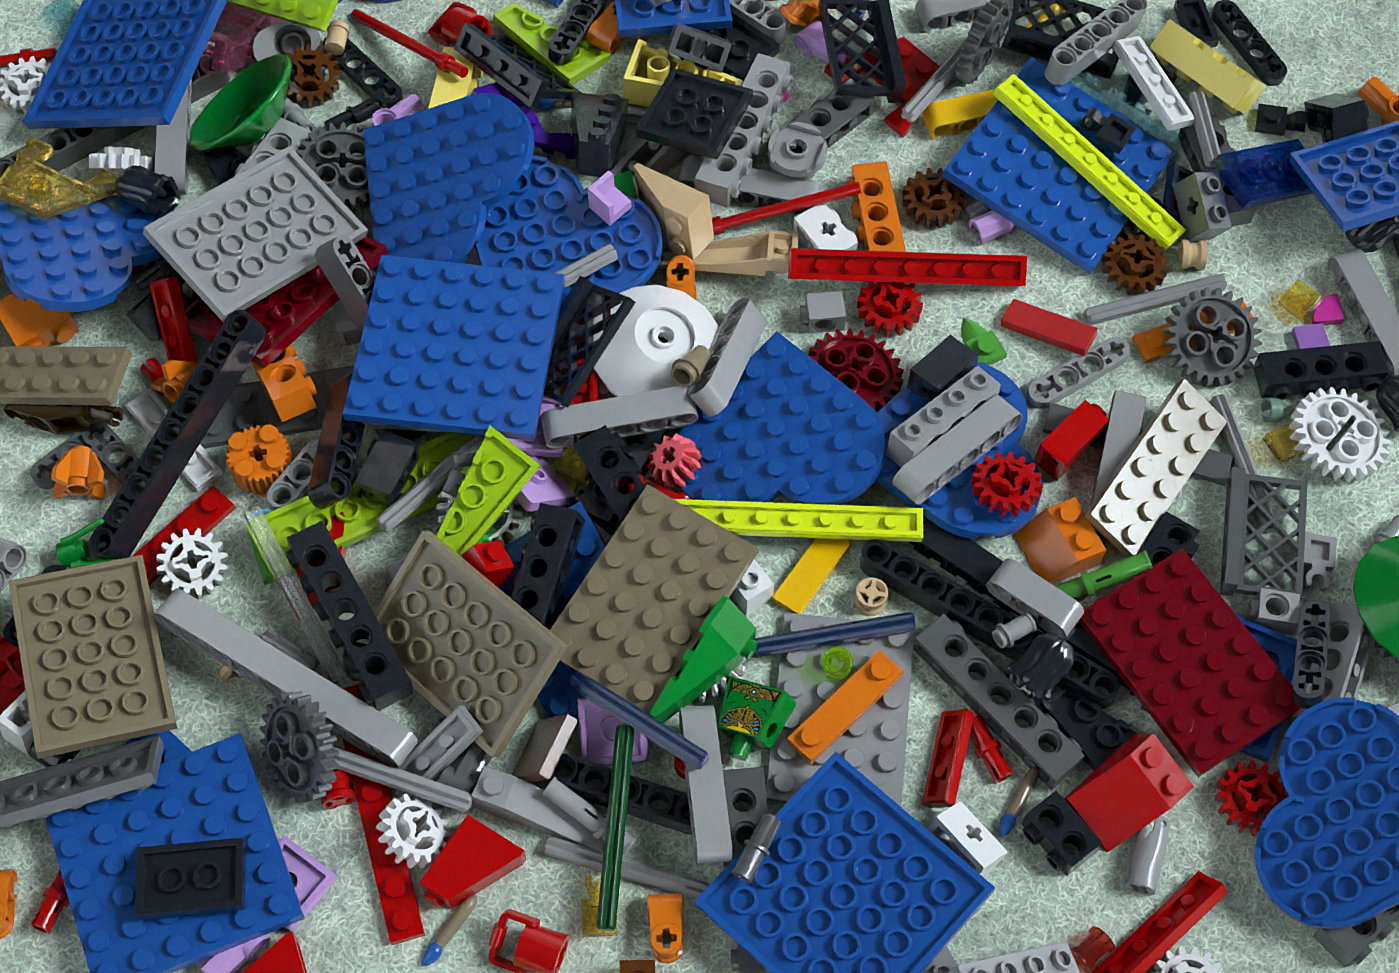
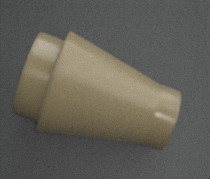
[671,345,711,387]

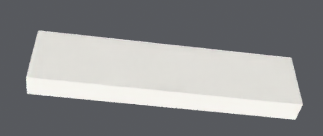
[1112,35,1195,131]
[125,388,223,491]

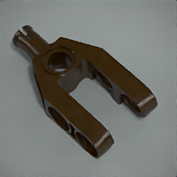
[3,404,124,435]

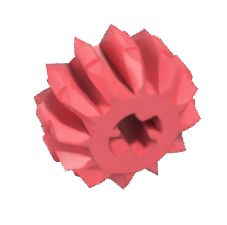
[647,434,702,489]

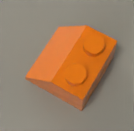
[0,293,79,347]
[1014,497,1106,584]

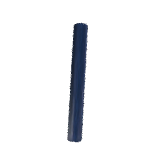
[755,612,916,657]
[569,671,709,770]

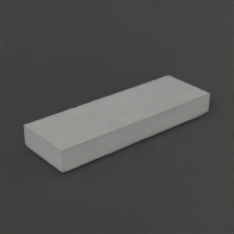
[399,706,484,799]

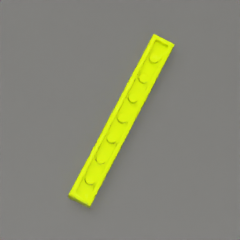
[993,74,1186,251]
[674,499,923,542]

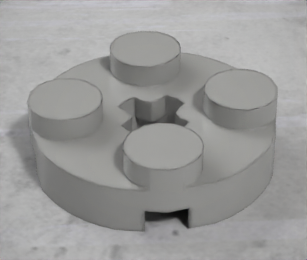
[768,122,827,179]

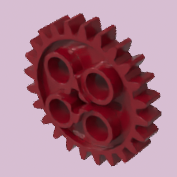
[808,328,904,412]

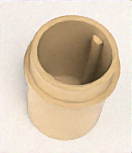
[324,20,350,55]

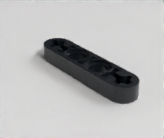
[548,0,606,65]
[1211,0,1287,86]
[323,36,403,109]
[1292,601,1331,709]

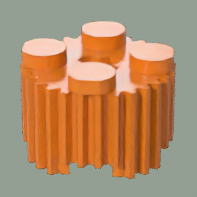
[226,424,294,497]

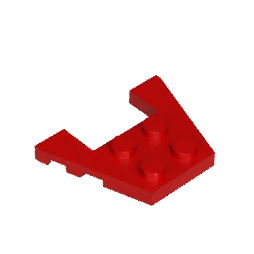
[824,37,940,138]

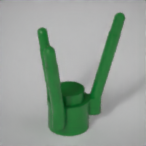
[56,518,118,568]

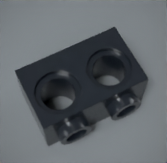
[1137,511,1200,576]
[1021,791,1103,876]

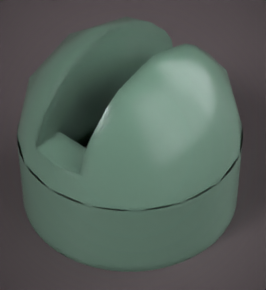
[1261,397,1287,423]

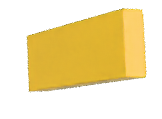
[772,538,852,614]

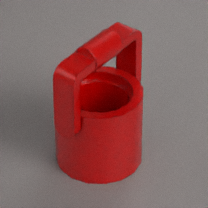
[428,2,491,46]
[488,909,569,973]

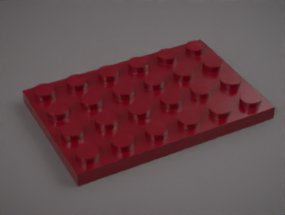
[185,237,389,368]
[1078,548,1304,778]

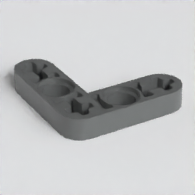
[31,421,139,489]

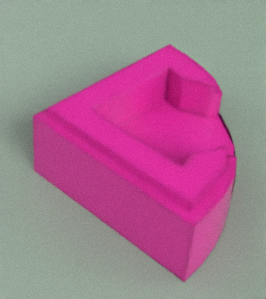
[1312,294,1345,326]

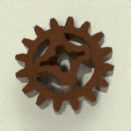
[286,44,341,107]
[902,168,966,228]
[1102,234,1169,295]

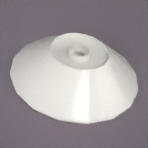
[593,285,719,405]

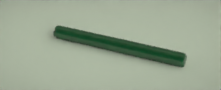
[596,725,635,931]

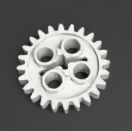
[1289,387,1391,483]

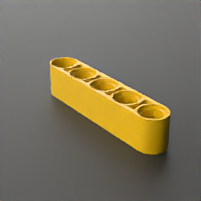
[922,89,998,140]

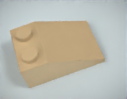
[634,163,714,260]

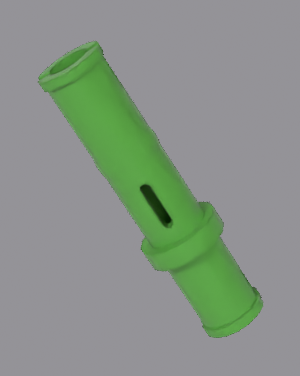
[1055,550,1153,599]

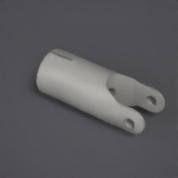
[1125,816,1170,896]

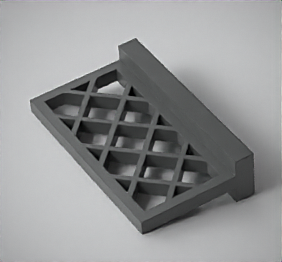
[1220,467,1308,601]

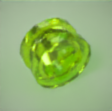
[822,647,853,681]

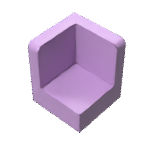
[588,171,632,225]

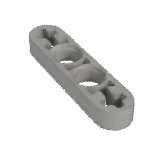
[1027,337,1130,409]

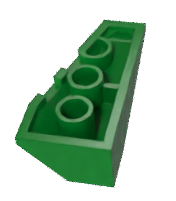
[649,595,758,723]

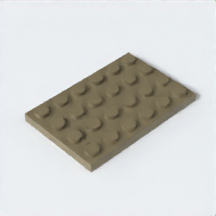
[550,484,759,714]
[360,530,568,758]
[8,555,177,759]

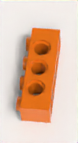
[846,161,906,252]
[251,344,317,422]

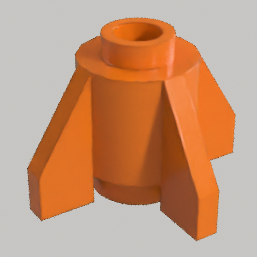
[150,360,198,403]
[51,446,105,500]

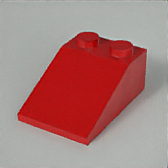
[1064,733,1194,852]

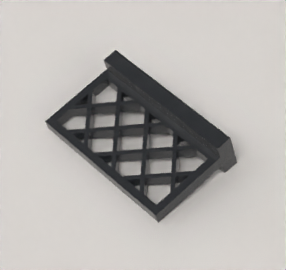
[818,0,907,103]
[1001,0,1119,79]
[454,24,582,108]
[543,276,636,408]

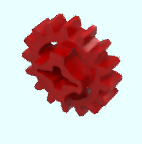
[856,281,923,337]
[971,452,1043,517]
[1215,760,1287,836]

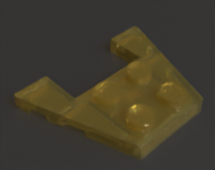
[0,136,117,219]

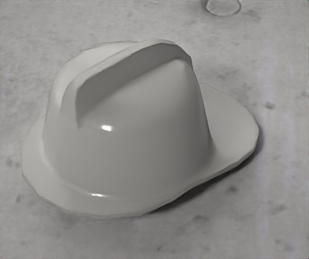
[253,21,321,61]

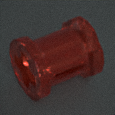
[1070,926,1115,973]

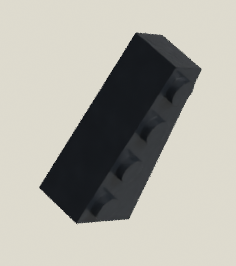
[570,92,628,177]

